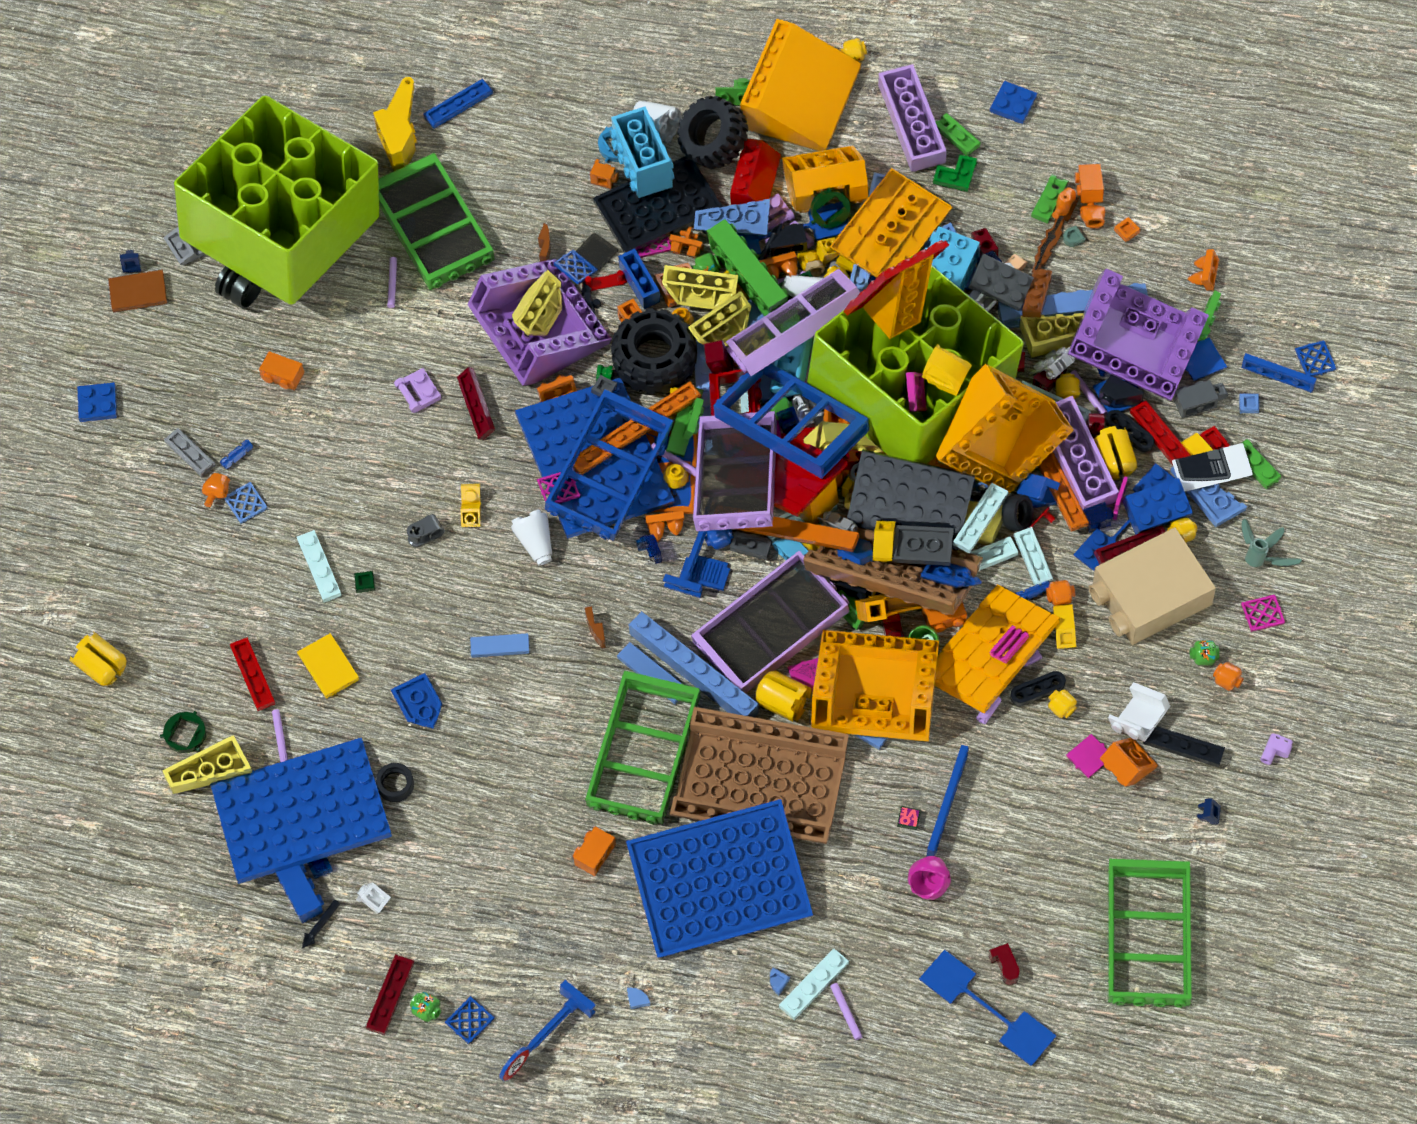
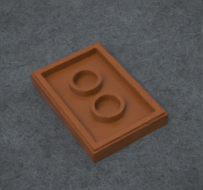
[108,269,168,313]

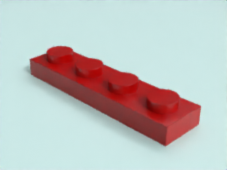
[1130,400,1191,465]
[229,637,276,711]

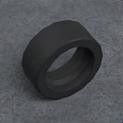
[1002,495,1034,531]
[376,763,414,802]

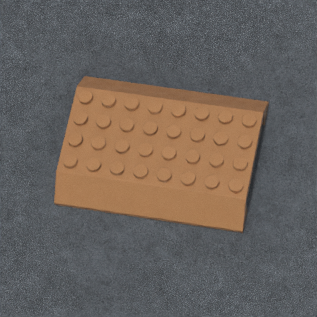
[803,514,983,615]
[670,707,849,844]

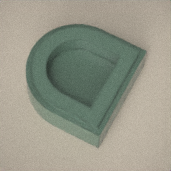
[1063,225,1085,247]

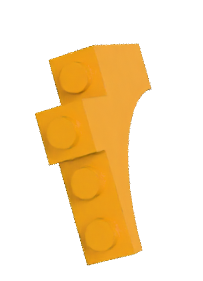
[855,594,923,622]

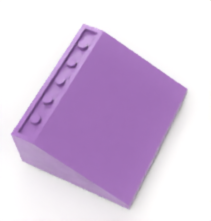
[467,259,612,386]
[1067,269,1209,401]

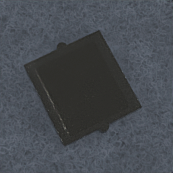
[576,232,618,271]

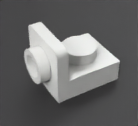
[356,882,391,914]

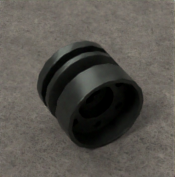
[215,266,262,309]

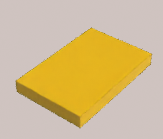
[297,633,360,699]

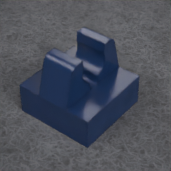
[120,250,141,273]
[1197,798,1221,825]

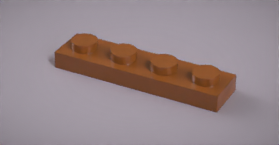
[1022,269,1052,318]

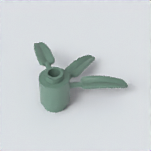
[1241,519,1302,567]

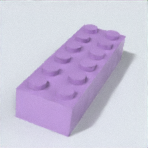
[878,64,947,172]
[1053,396,1119,514]

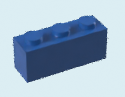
[618,249,660,309]
[275,864,324,923]

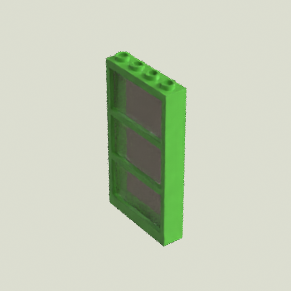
[379,153,495,290]

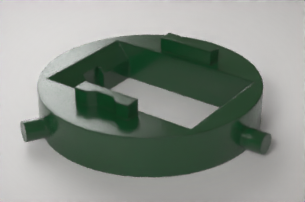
[810,187,852,228]
[160,711,206,753]

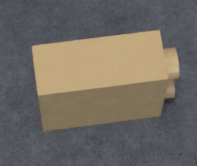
[1089,528,1216,645]

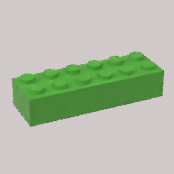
[707,219,789,316]

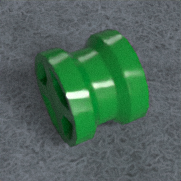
[596,364,614,381]

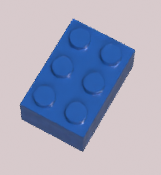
[1122,478,1193,535]

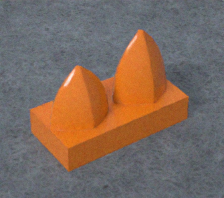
[1187,249,1219,291]
[760,251,798,279]
[537,374,577,402]
[645,511,684,542]

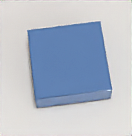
[1239,394,1259,413]

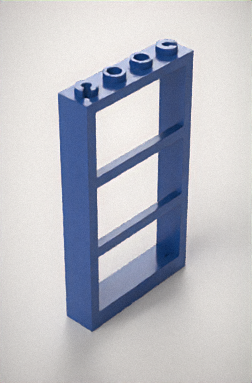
[713,364,869,479]
[545,389,673,541]

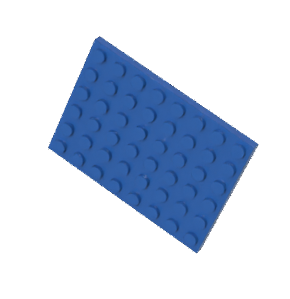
[515,378,675,539]
[210,737,392,884]
[626,799,813,958]

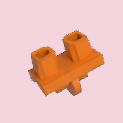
[669,227,705,259]

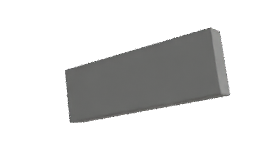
[164,428,216,478]

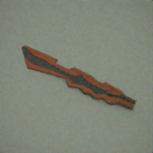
[1032,197,1079,273]

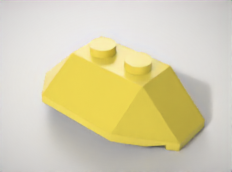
[662,265,738,309]
[512,270,562,336]
[688,291,751,346]

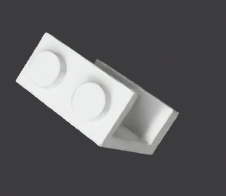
[1108,682,1170,742]

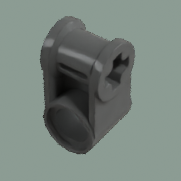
[407,514,445,547]

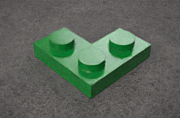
[933,155,977,192]

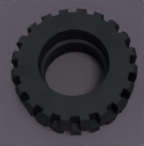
[677,96,748,169]

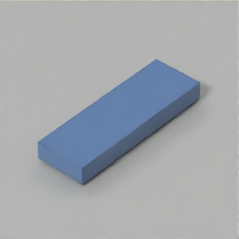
[470,633,529,658]

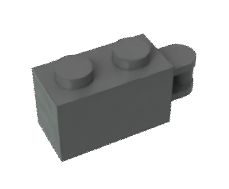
[1173,380,1228,418]

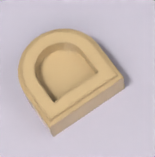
[805,260,825,277]

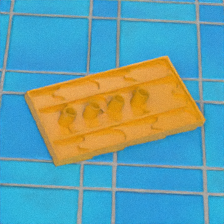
[830,168,953,278]
[935,584,1060,714]

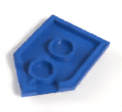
[836,538,874,566]
[921,563,981,588]
[390,673,443,729]

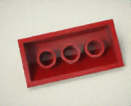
[730,138,781,205]

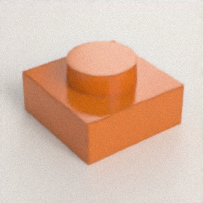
[1114,217,1140,242]

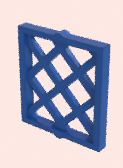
[553,250,598,285]
[1295,340,1336,377]
[445,996,495,1044]

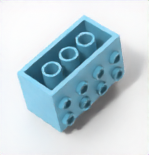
[610,106,674,198]
[925,226,980,291]

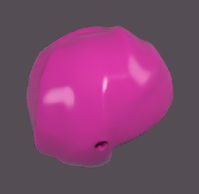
[908,856,951,900]

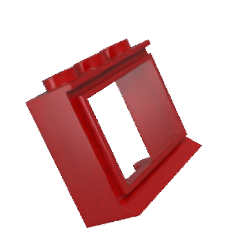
[709,369,762,416]

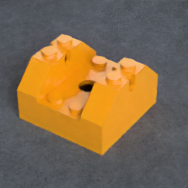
[782,145,868,213]

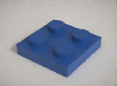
[990,81,1037,124]
[77,382,117,422]

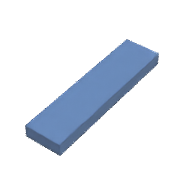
[617,642,681,704]

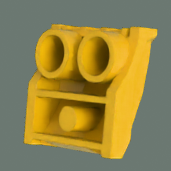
[922,345,972,396]

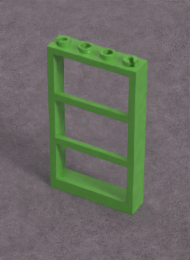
[585,670,701,825]
[1108,859,1191,1008]

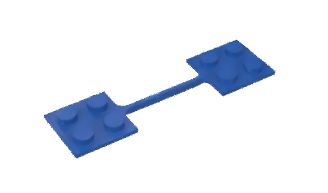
[738,201,849,255]
[1093,337,1227,412]
[1073,463,1175,572]
[919,949,1056,1066]

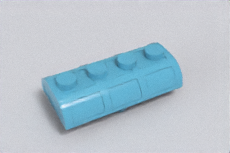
[769,323,814,396]

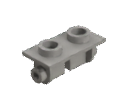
[817,511,858,532]

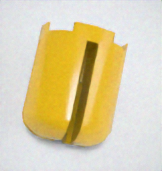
[1094,426,1137,481]
[70,631,127,686]
[756,671,812,722]

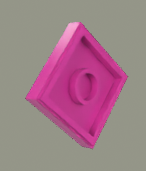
[906,372,927,412]

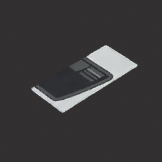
[1172,443,1253,491]

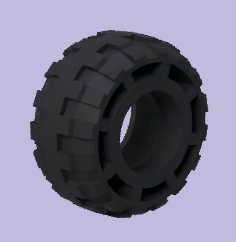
[611,308,697,395]

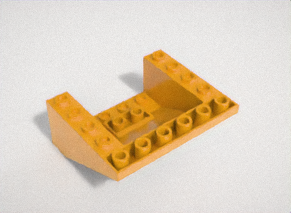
[740,19,861,151]
[936,364,1074,495]
[811,630,939,742]

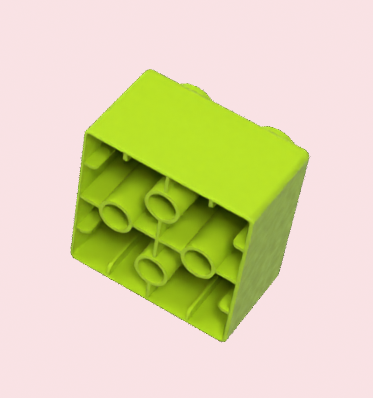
[174,95,379,305]
[807,255,1024,464]

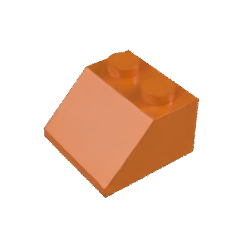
[1099,738,1158,787]

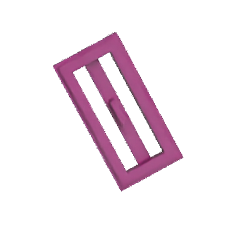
[990,625,1029,664]

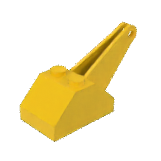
[373,77,417,171]

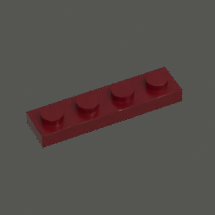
[457,367,495,440]
[1094,525,1165,565]
[365,954,414,1036]

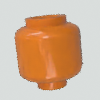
[1046,580,1075,606]
[1213,662,1244,691]

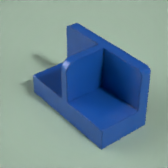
[1017,473,1060,501]

